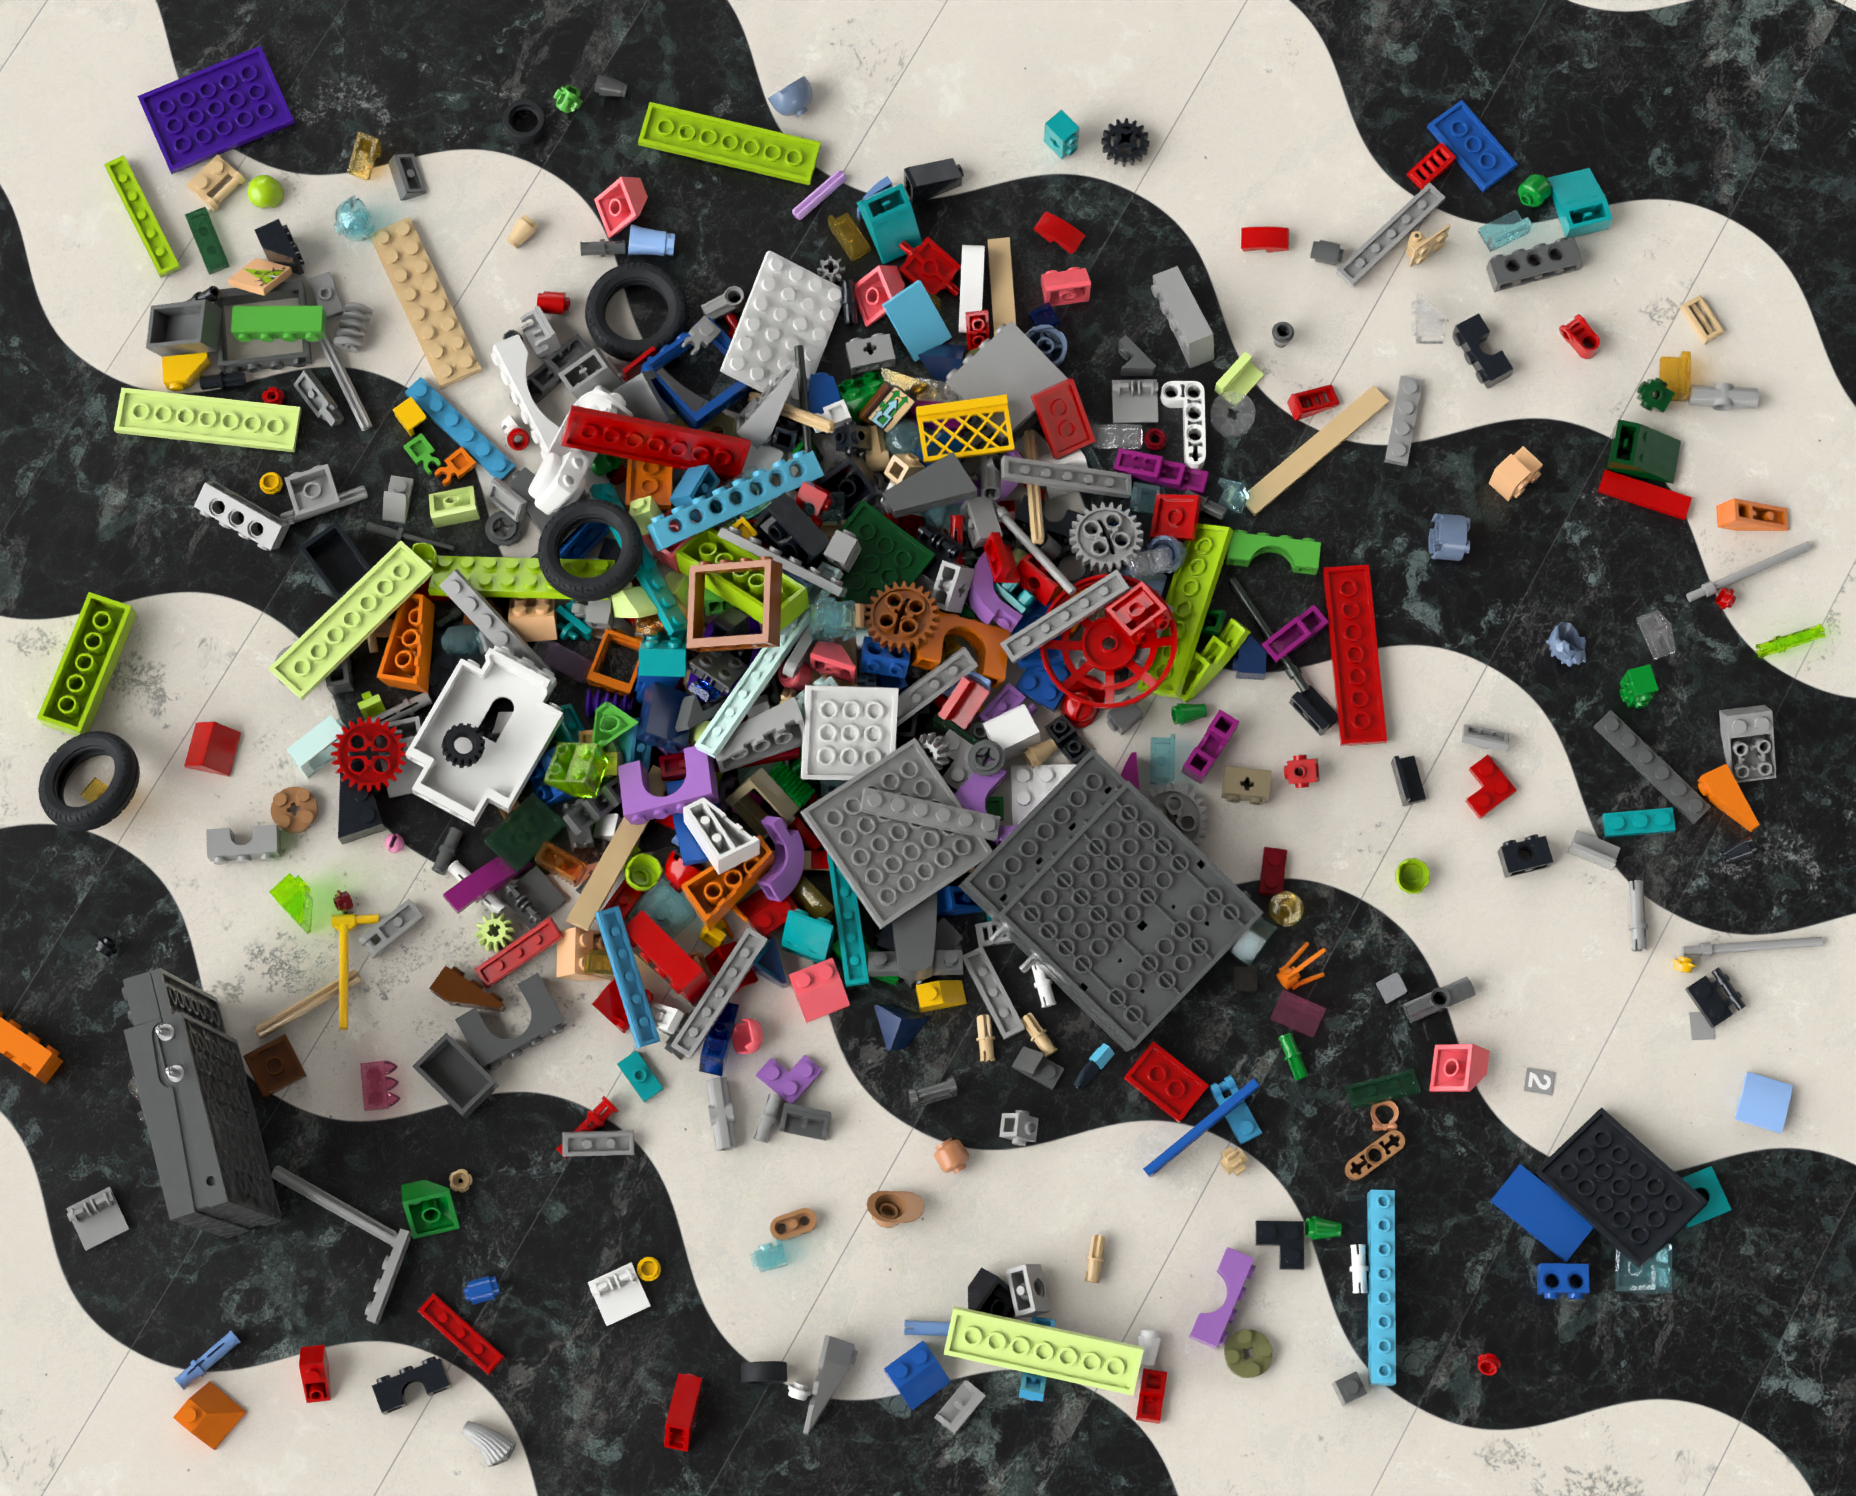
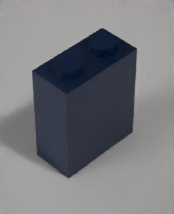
[636,681,691,754]

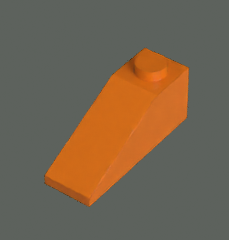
[1716,498,1789,531]
[1698,764,1760,832]

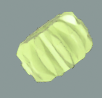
[475,912,515,953]

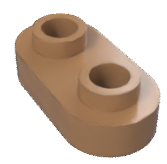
[770,1208,817,1241]

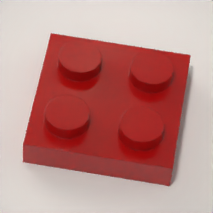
[1150,494,1202,541]

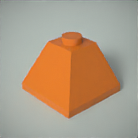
[173,1381,246,1450]

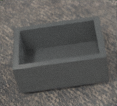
[146,299,222,357]
[412,1033,499,1120]

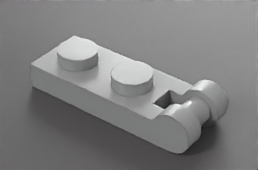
[358,899,424,959]

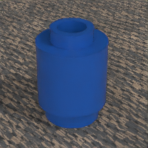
[464,1275,501,1305]

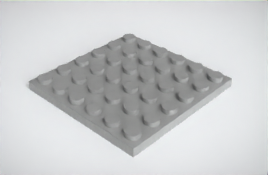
[800,738,992,929]

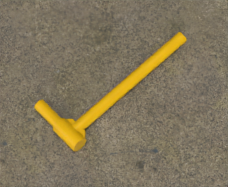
[331,914,380,1030]

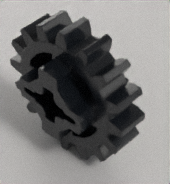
[1101,118,1150,167]

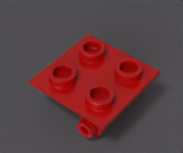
[592,977,654,1033]

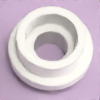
[788,1381,812,1401]

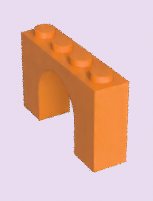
[911,611,1010,688]

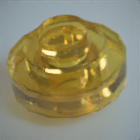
[1269,891,1304,926]

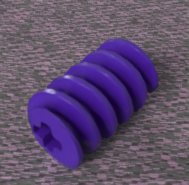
[585,688,635,718]

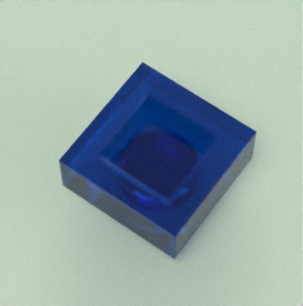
[1029,303,1059,327]
[688,679,720,702]

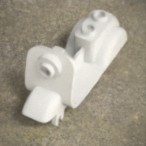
[528,385,634,515]

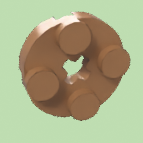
[271,787,318,834]

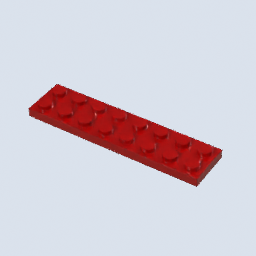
[561,405,751,480]
[1323,565,1387,746]

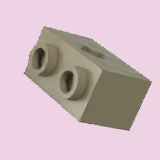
[1221,766,1272,805]

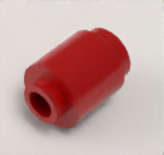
[537,291,570,315]

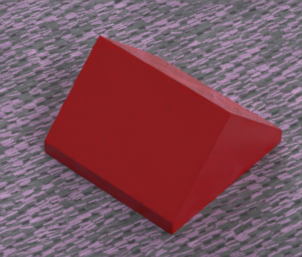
[184,722,241,777]

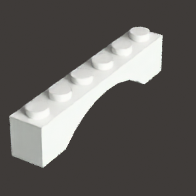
[491,334,560,460]

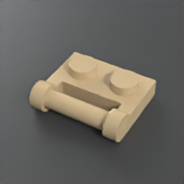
[186,154,246,211]

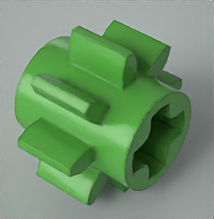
[554,85,583,113]

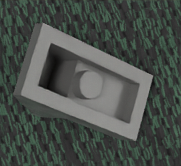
[382,475,414,524]

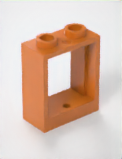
[587,628,643,700]

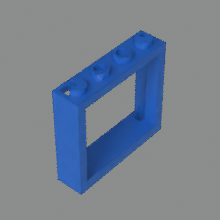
[641,317,754,430]

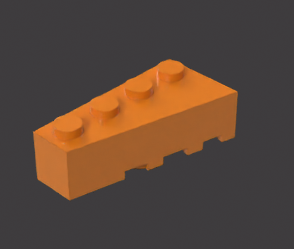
[377,593,435,693]
[681,835,775,931]
[0,1011,63,1084]

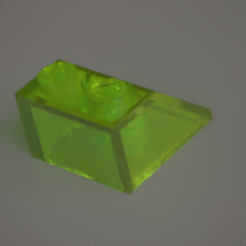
[269,873,313,935]

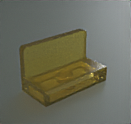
[828,213,871,262]
[1659,351,1691,402]

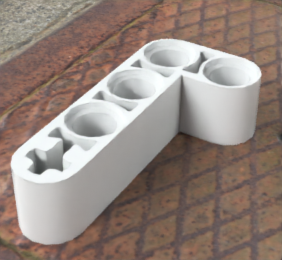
[959,245,985,333]
[1160,381,1206,470]

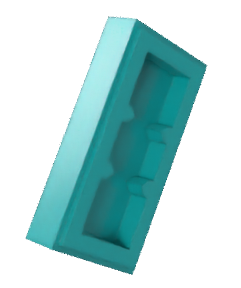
[617,1051,664,1103]

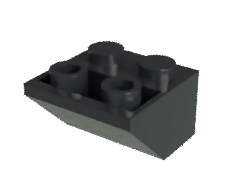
[254,219,305,275]

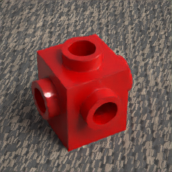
[1284,755,1320,788]

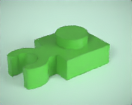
[403,433,442,475]

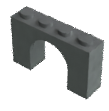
[455,973,567,1072]

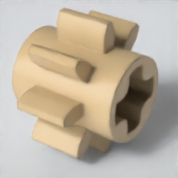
[1219,1146,1249,1176]

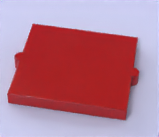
[622,346,658,382]

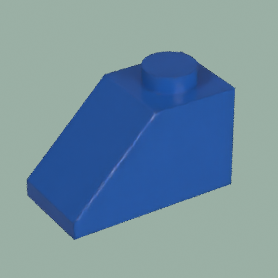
[937,886,983,917]

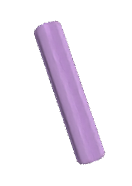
[792,170,846,220]

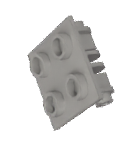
[1112,379,1158,423]
[66,1187,129,1251]

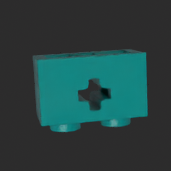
[1044,109,1080,159]

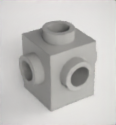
[999,1110,1039,1146]

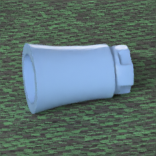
[628,224,675,256]

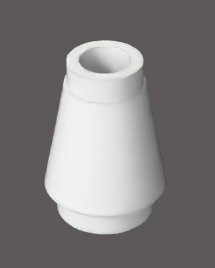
[1137,1329,1161,1365]

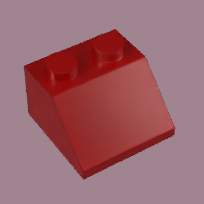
[736,889,798,940]

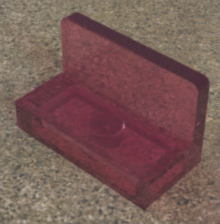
[1271,990,1326,1038]

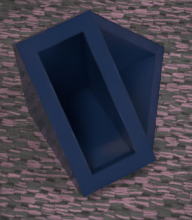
[918,344,964,388]
[752,938,787,988]
[874,1004,930,1051]

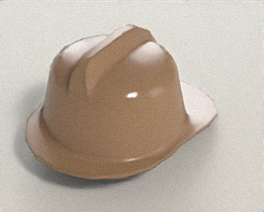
[866,1191,924,1228]

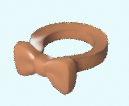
[688,950,714,979]
[1370,1099,1399,1131]

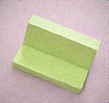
[1214,351,1263,407]

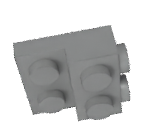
[284,464,341,520]

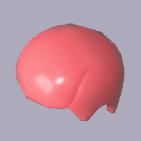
[733,1018,764,1054]

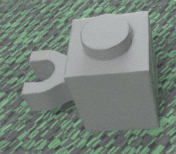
[571,597,614,630]

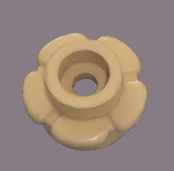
[449,1169,473,1193]

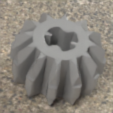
[917,732,952,771]

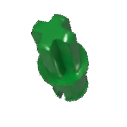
[1278,1033,1308,1080]

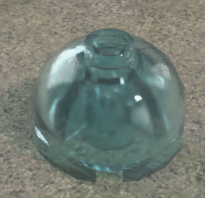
[334,195,376,242]
[884,419,929,459]

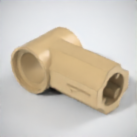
[865,426,890,472]

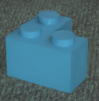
[669,464,720,529]

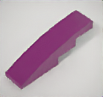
[1113,448,1209,496]
[443,847,532,914]

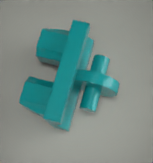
[993,582,1036,615]
[556,600,594,642]

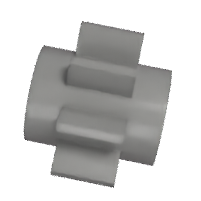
[817,256,845,283]

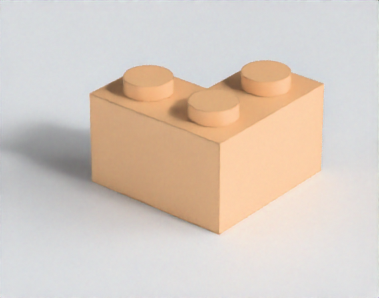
[1489,446,1543,501]

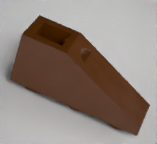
[429,965,506,1012]

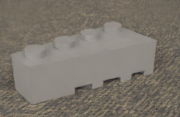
[1151,266,1214,368]
[715,697,805,773]

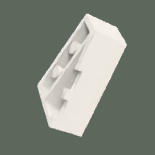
[683,797,760,874]

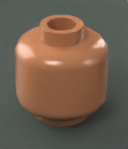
[934,1138,969,1174]

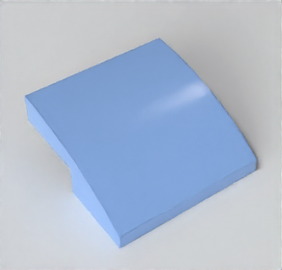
[1735,1071,1793,1134]

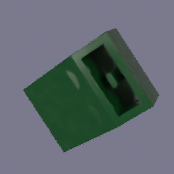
[1606,419,1681,484]

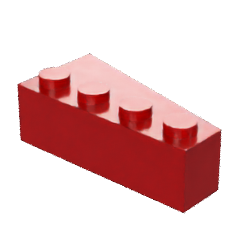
[625,910,711,1006]

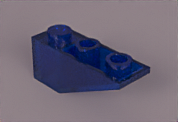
[699,1002,739,1076]

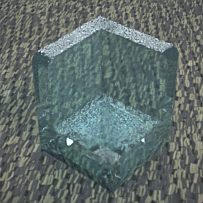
[1218,478,1250,513]
[1129,482,1161,514]

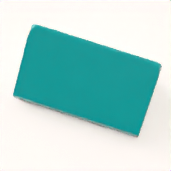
[555,703,584,751]

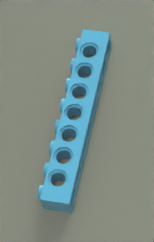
[646,450,824,552]
[1367,1190,1396,1386]

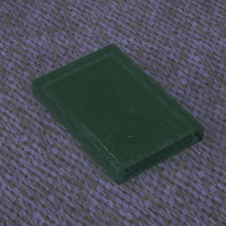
[484,792,566,873]

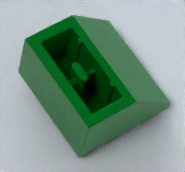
[836,371,885,425]

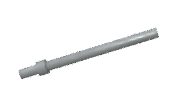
[991,500,1077,595]
[1686,541,1812,602]
[1682,937,1823,957]

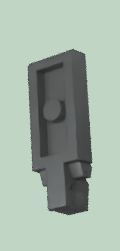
[293,368,345,427]

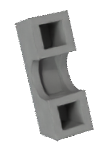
[206,825,281,865]

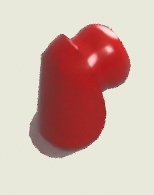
[725,313,739,340]

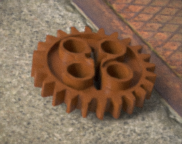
[864,581,940,654]

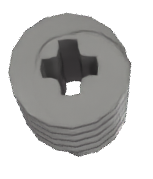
[333,302,373,353]

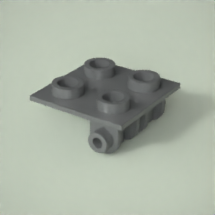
[689,651,748,694]
[501,865,566,930]

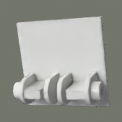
[588,1262,650,1326]

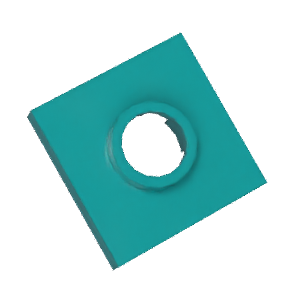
[1682,1166,1732,1229]

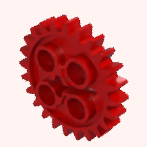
[330,716,406,792]

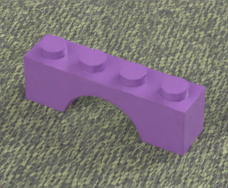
[1189,1247,1256,1349]

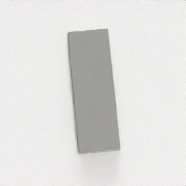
[562,1130,634,1157]

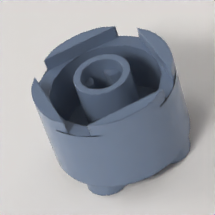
[1428,513,1470,561]

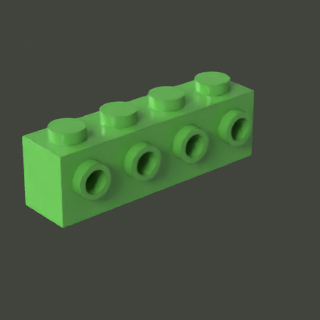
[231,306,327,342]

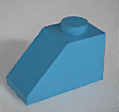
[618,718,652,770]

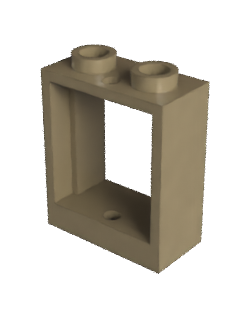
[725,767,799,840]

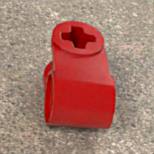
[1559,314,1600,359]

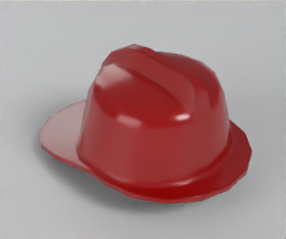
[1060,675,1105,729]

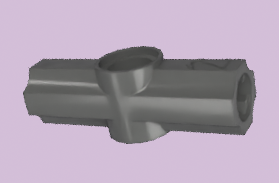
[975,441,1001,501]
[1402,977,1476,1023]

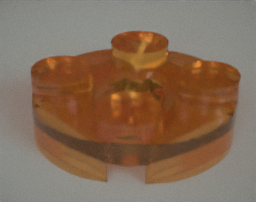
[635,614,668,635]

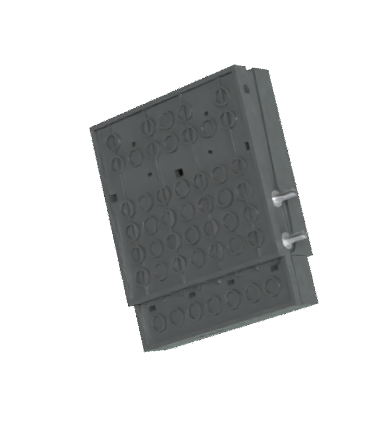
[959,749,1264,1052]
[122,968,283,1238]

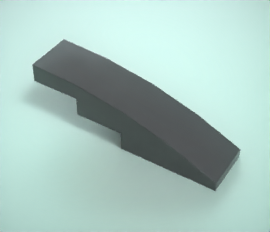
[510,333,593,409]
[562,776,622,836]

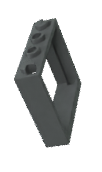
[213,280,312,374]

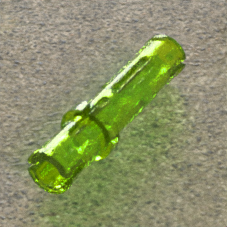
[1756,624,1825,658]

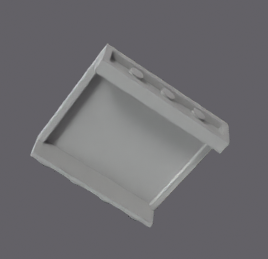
[945,321,1068,444]

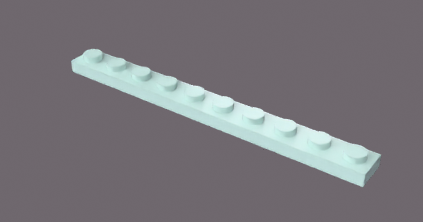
[695,562,843,759]

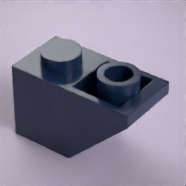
[1232,634,1266,680]

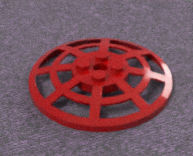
[1040,574,1178,709]

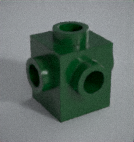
[1636,378,1675,413]

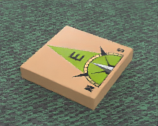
[228,258,292,296]

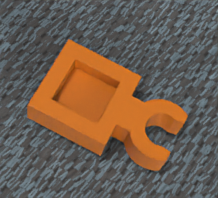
[434,446,477,486]

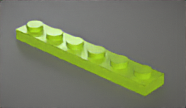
[104,155,181,278]

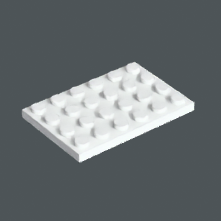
[720,250,842,408]

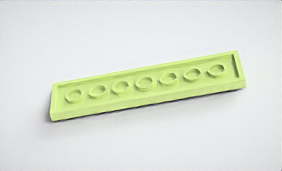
[114,388,301,452]
[268,541,434,701]
[944,1306,1144,1395]

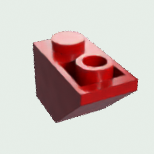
[299,1344,331,1403]

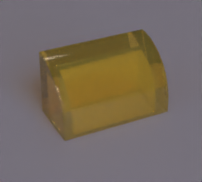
[789,874,835,920]

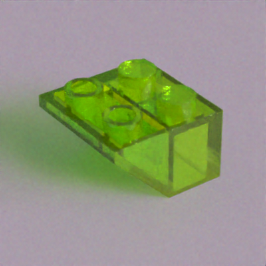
[544,742,609,798]

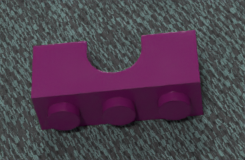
[1181,709,1240,785]

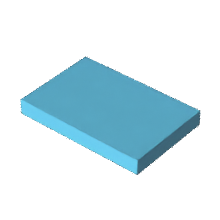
[882,280,952,362]

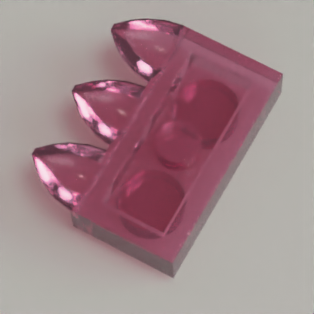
[360,1061,400,1111]

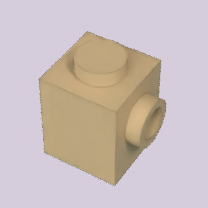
[884,453,925,484]

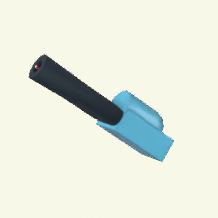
[1073,1043,1115,1090]

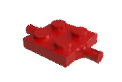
[898,237,961,300]

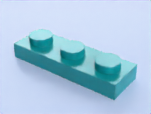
[1602,807,1676,838]

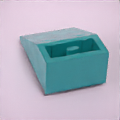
[1547,168,1613,239]
[856,184,922,264]
[639,629,689,677]
[781,909,835,963]

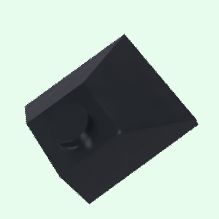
[968,1267,1015,1319]

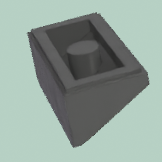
[388,153,426,201]

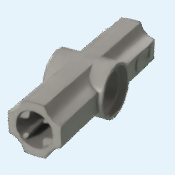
[1687,383,1759,411]
[706,1077,737,1151]

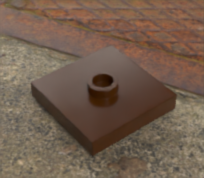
[243,1034,307,1098]

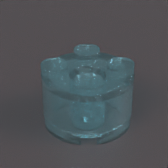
[809,597,856,642]

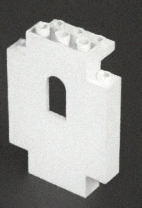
[405,646,564,826]

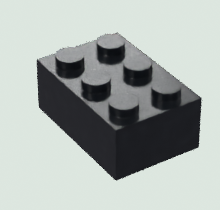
[299,521,372,601]

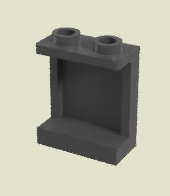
[611,370,678,425]

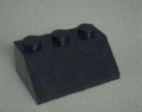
[806,451,879,521]
[752,492,831,569]

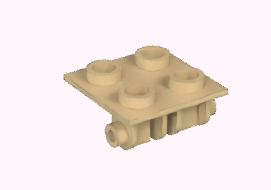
[1406,224,1451,267]

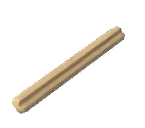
[748,392,836,433]
[254,970,361,1038]

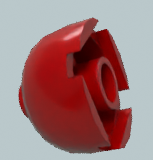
[664,849,705,893]

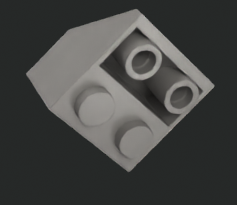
[558,346,623,400]

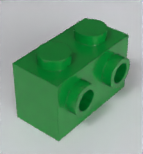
[1620,664,1659,709]

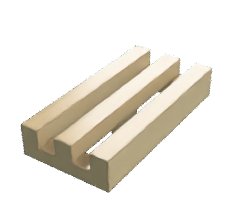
[1680,295,1725,344]

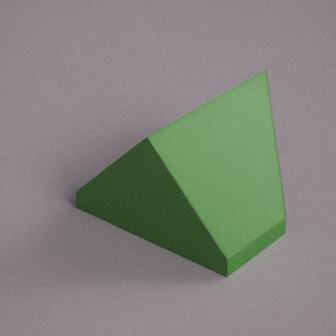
[591,702,639,752]

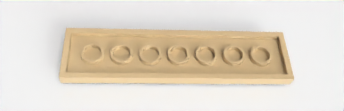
[369,216,482,389]

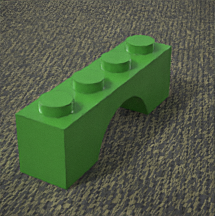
[1226,530,1321,575]

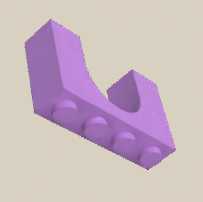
[618,746,719,825]
[954,757,1018,846]

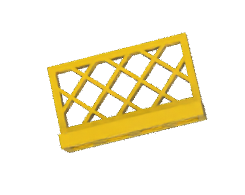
[916,394,1015,463]

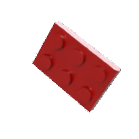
[1030,378,1096,459]
[1124,1041,1209,1123]

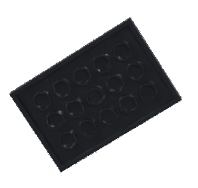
[1535,1107,1708,1270]

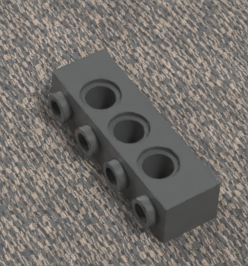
[1486,237,1583,292]

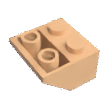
[508,598,558,642]
[556,927,611,981]

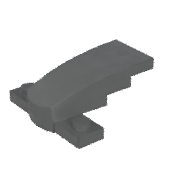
[868,892,963,980]

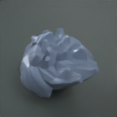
[1140,535,1187,574]
[1546,622,1586,667]

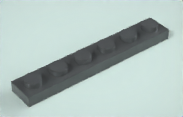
[1593,710,1711,824]

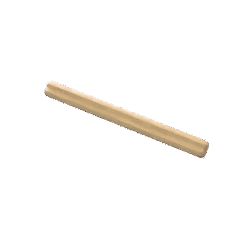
[1023,430,1044,545]

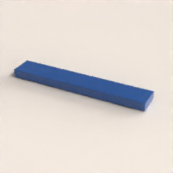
[1143,1078,1260,1177]

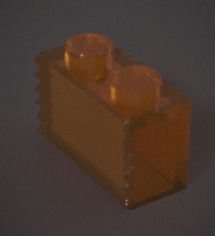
[535,841,588,887]

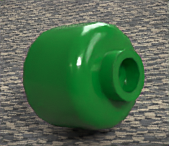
[1518,174,1551,208]

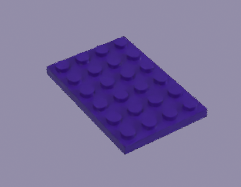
[137,46,295,174]

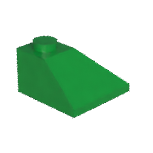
[401,1180,460,1239]

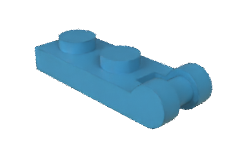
[1209,1075,1262,1145]

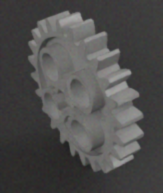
[1069,502,1143,573]
[1145,783,1209,846]

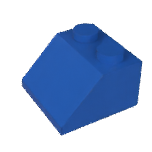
[884,1340,951,1410]

